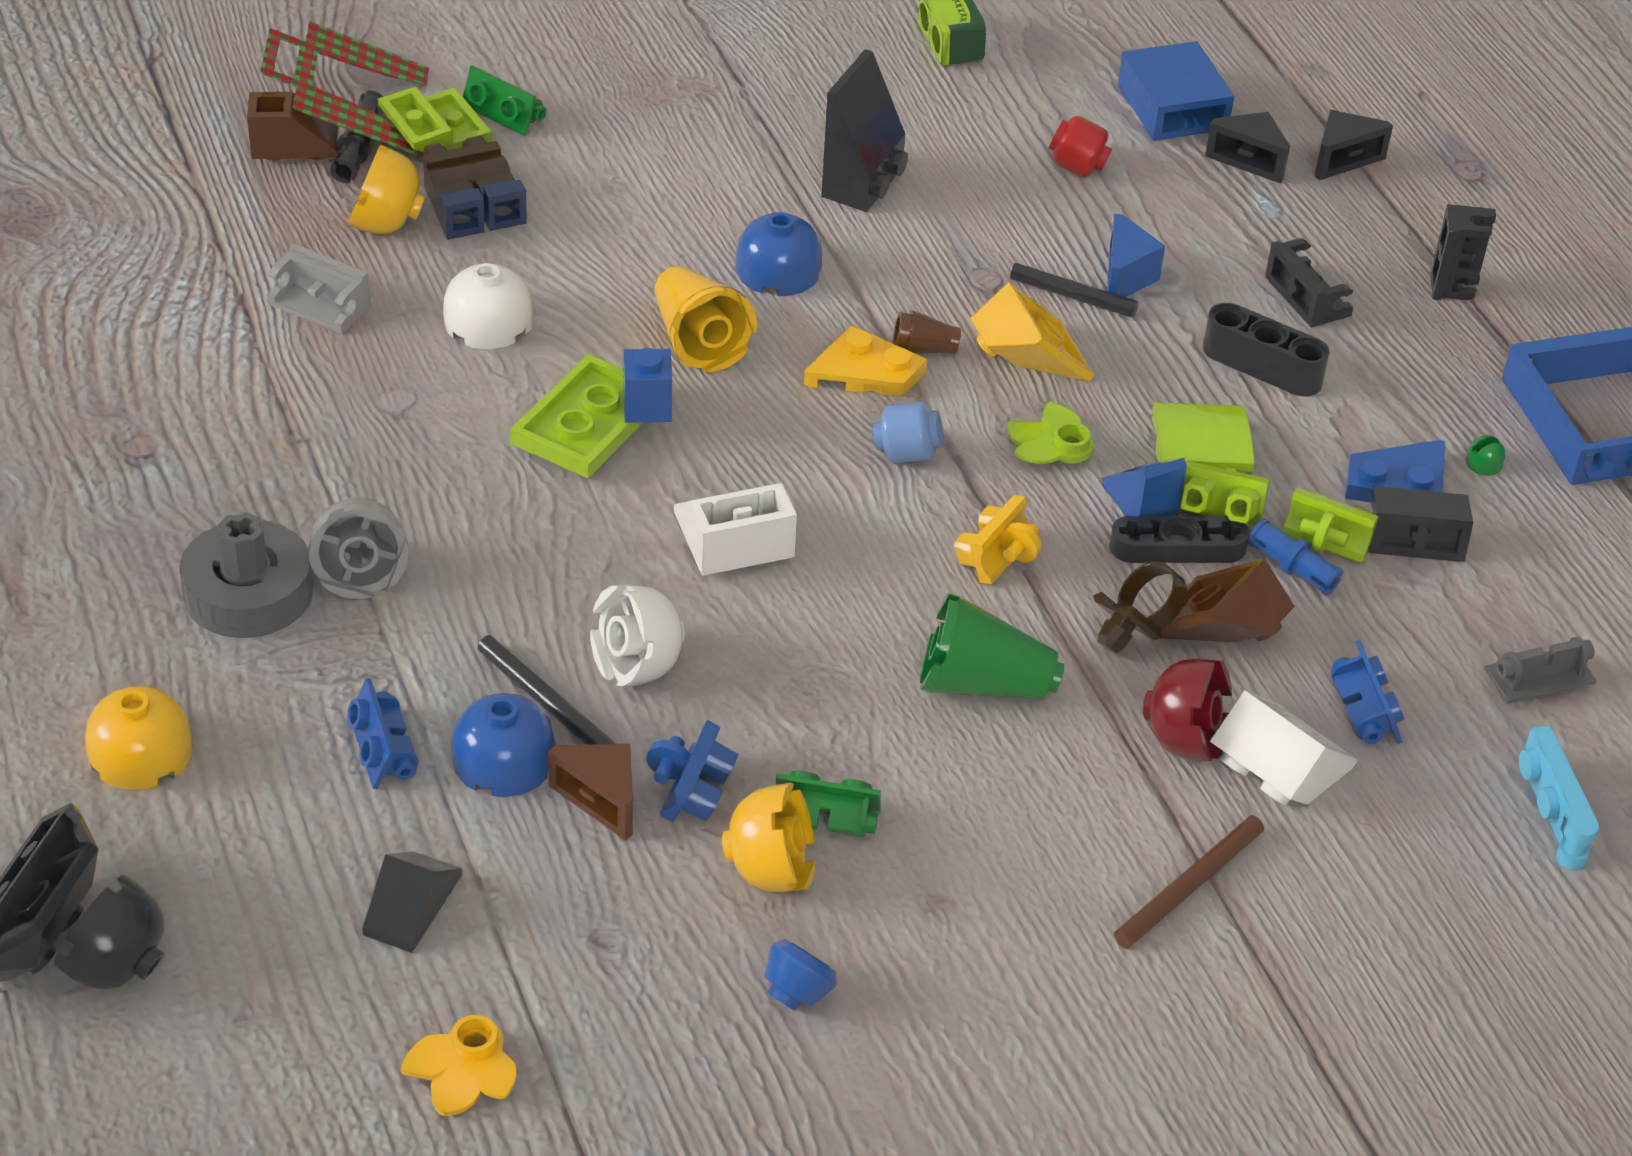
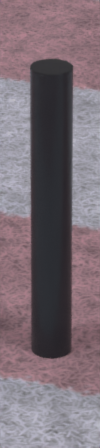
[1010,263,1139,318]

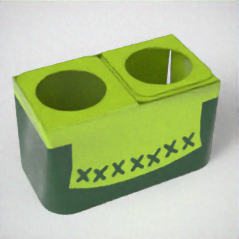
[918,0,986,66]

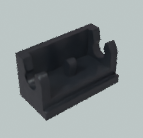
[1431,204,1496,300]
[1265,238,1353,328]
[1369,486,1473,562]

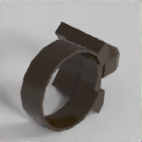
[1093,561,1187,654]

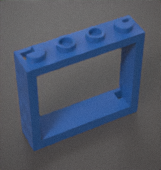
[1502,327,1632,485]

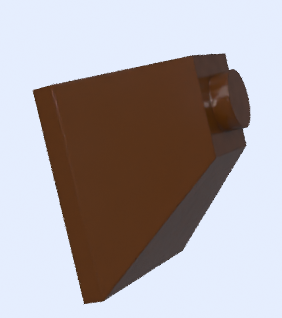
[1161,558,1295,642]

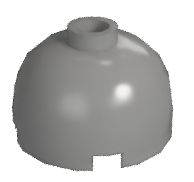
[308,498,409,600]

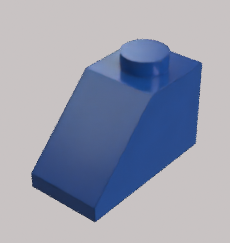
[622,348,672,423]

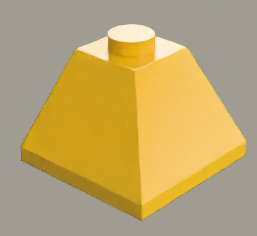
[970,282,1095,382]

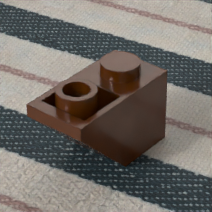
[247,92,339,160]

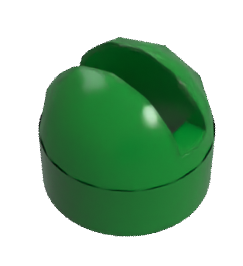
[1466,435,1505,476]

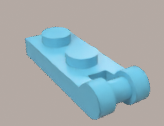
[1519,725,1599,870]

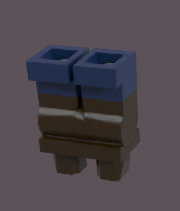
[423,135,527,240]

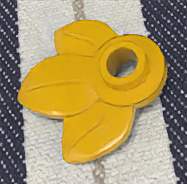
[401,1015,516,1116]

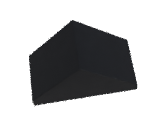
[1315,110,1393,180]
[1205,112,1290,184]
[362,851,462,953]

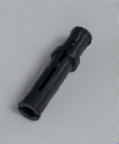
[330,90,384,183]

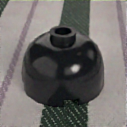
[54,875,164,989]

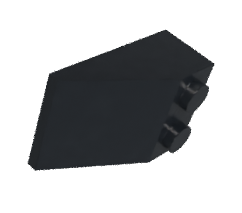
[821,49,908,212]

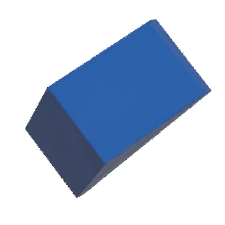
[1107,214,1165,297]
[1102,458,1187,516]

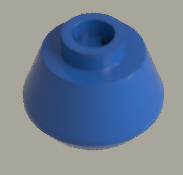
[764,939,837,1011]

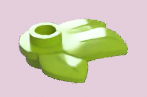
[1007,401,1094,464]

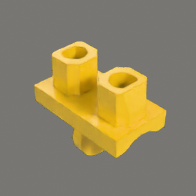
[954,495,1042,585]

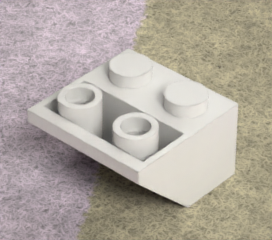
[674,483,797,576]

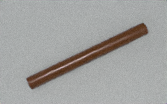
[1114,815,1264,949]

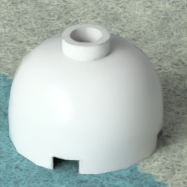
[443,263,533,349]
[590,585,685,687]

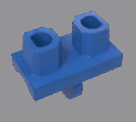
[646,720,739,822]

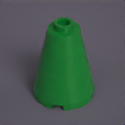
[920,593,1064,699]

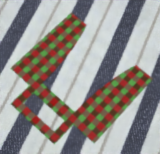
[260,21,429,156]

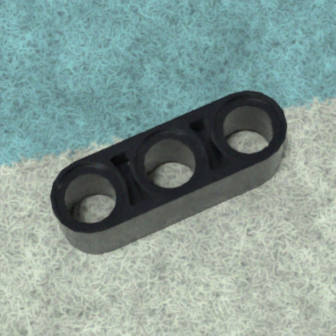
[1203,303,1330,397]

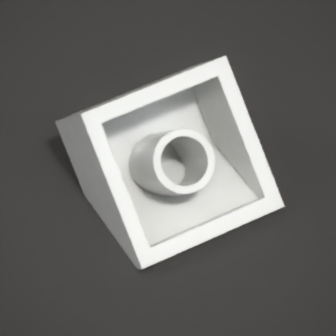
[1210,690,1358,805]

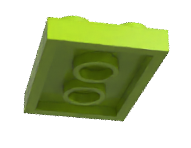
[510,354,643,479]

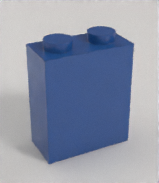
[1118,41,1234,141]

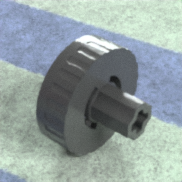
[179,512,313,638]

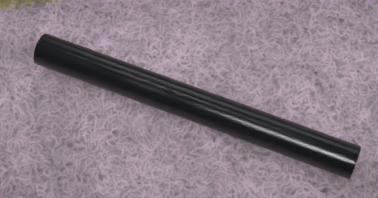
[477,635,616,745]

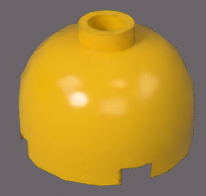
[348,144,426,235]
[85,686,193,790]
[722,783,815,893]

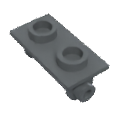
[1484,637,1597,704]

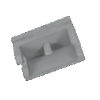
[267,243,370,334]

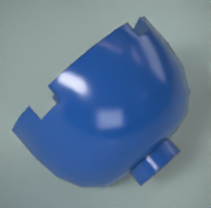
[736,212,822,296]
[451,693,556,797]

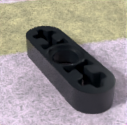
[1109,516,1250,563]

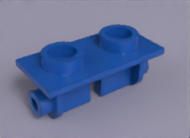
[1331,640,1405,744]
[347,678,419,789]

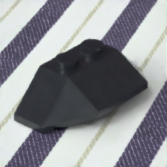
[0,803,99,982]

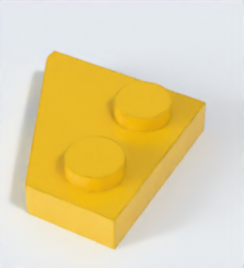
[804,325,927,397]

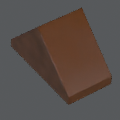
[548,743,633,841]

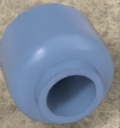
[873,401,943,464]

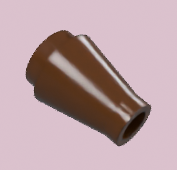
[893,310,961,354]

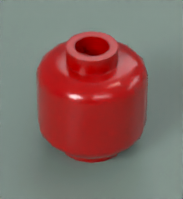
[1048,115,1113,177]

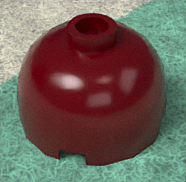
[1143,659,1232,761]

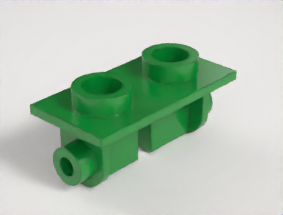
[463,65,547,136]
[776,770,881,838]

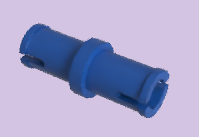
[1248,518,1344,596]

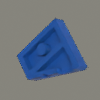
[1345,440,1445,503]

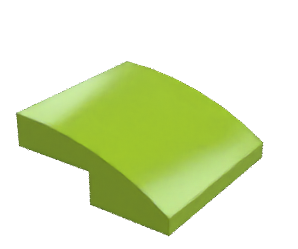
[378,86,492,152]
[1151,402,1254,472]

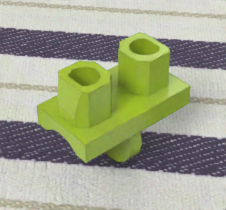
[1179,461,1271,526]
[1282,487,1379,563]

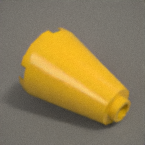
[654,266,758,373]

